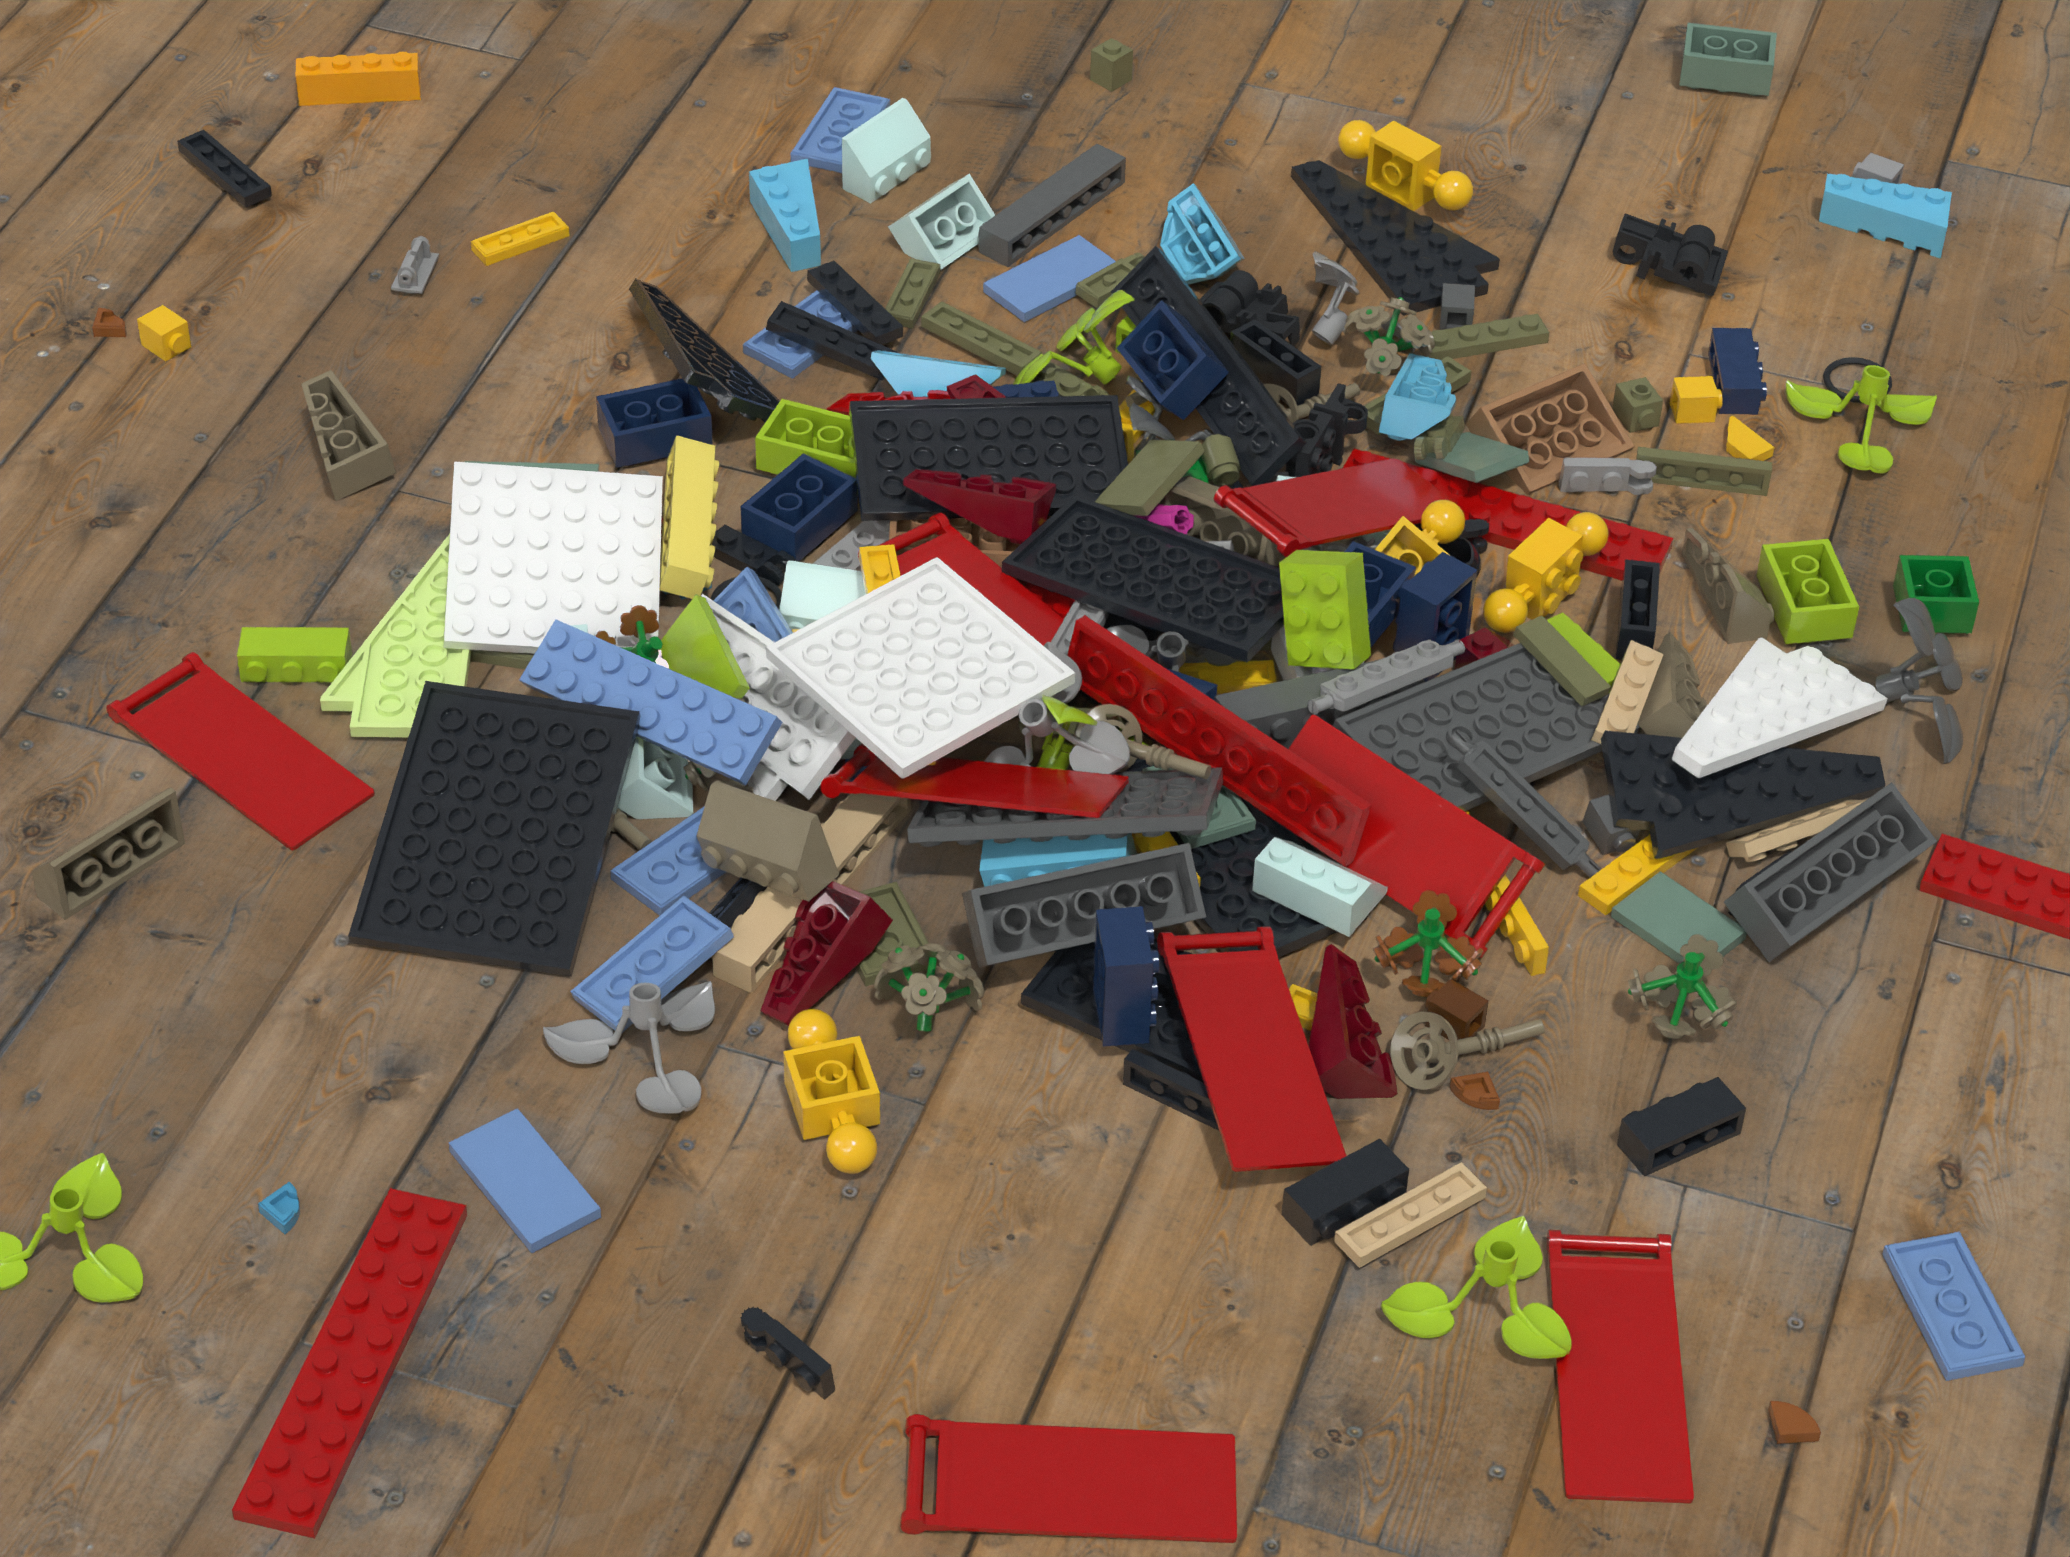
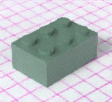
[1679,23,1777,96]

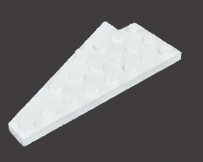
[701,594,856,801]
[1672,637,1888,778]

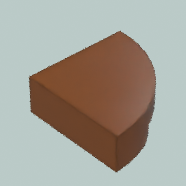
[92,308,127,337]
[1450,1071,1500,1110]
[1768,1401,1821,1444]

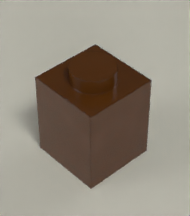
[1425,979,1489,1040]

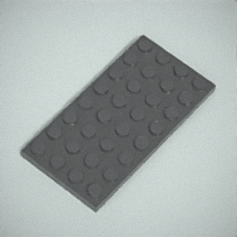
[1333,643,1640,811]
[907,767,1223,847]

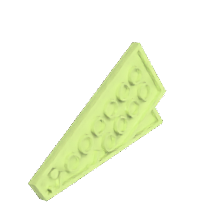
[320,534,472,738]

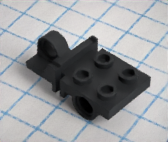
[1613,213,1728,296]
[1200,270,1300,347]
[1285,383,1368,477]

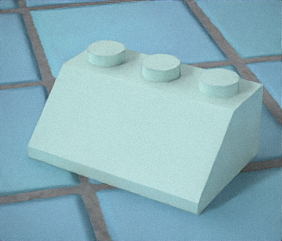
[842,98,931,204]
[888,174,995,270]
[779,560,866,630]
[617,736,693,819]
[1252,837,1388,937]

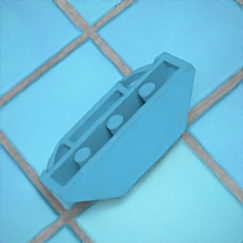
[1160,183,1245,285]
[871,350,1006,397]

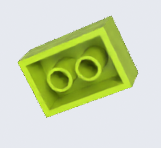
[1756,539,1859,644]
[1279,550,1371,669]

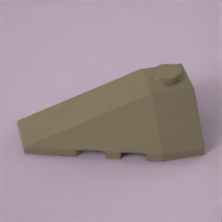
[1682,528,1774,644]
[1637,632,1707,738]

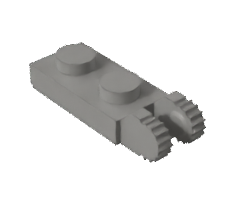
[1559,458,1657,495]

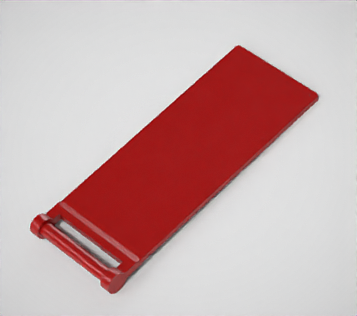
[1214,458,1464,557]
[858,513,1064,646]
[106,652,375,851]
[1254,714,1545,958]
[820,743,1129,818]
[1157,926,1346,1172]
[1547,1230,1694,1504]
[900,1414,1237,1543]

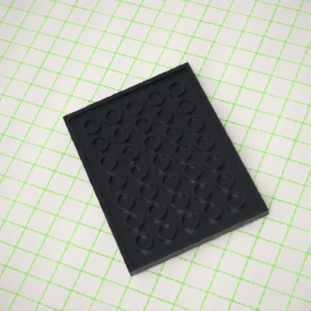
[348,681,641,977]

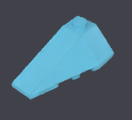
[1379,353,1456,441]

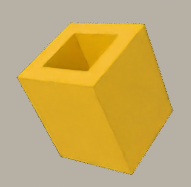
[137,305,191,362]
[1670,376,1722,424]

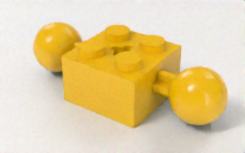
[1338,120,1473,211]
[1375,500,1465,575]
[1483,512,1608,633]
[783,1009,880,1174]

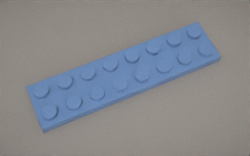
[519,619,783,786]

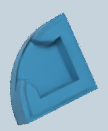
[258,1181,300,1234]

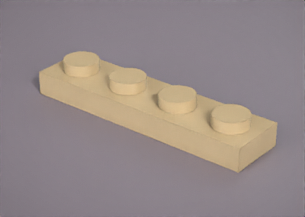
[1591,640,1664,744]
[1726,800,1866,862]
[1334,1162,1487,1268]

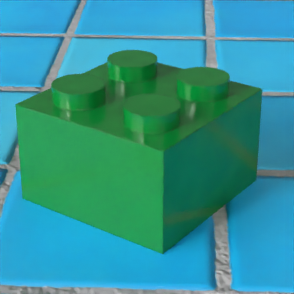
[1893,555,1979,633]

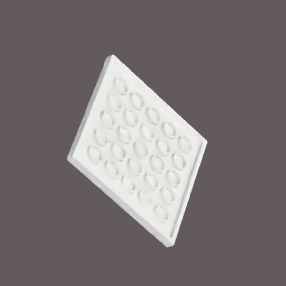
[444,462,663,654]
[766,557,1075,779]

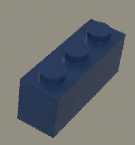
[1708,328,1767,415]

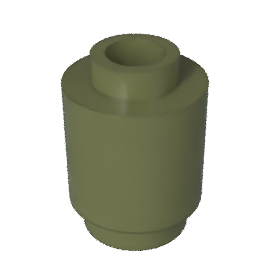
[1201,434,1241,487]

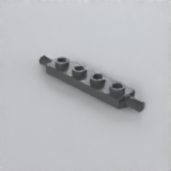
[1447,729,1602,878]

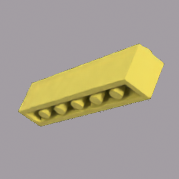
[659,435,719,599]

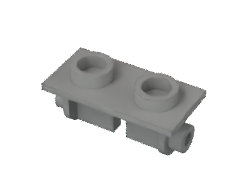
[391,236,439,294]

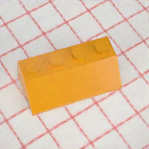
[295,52,421,106]

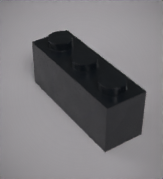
[1230,319,1322,406]
[1616,559,1660,660]
[1617,1077,1746,1177]
[1281,1139,1409,1246]

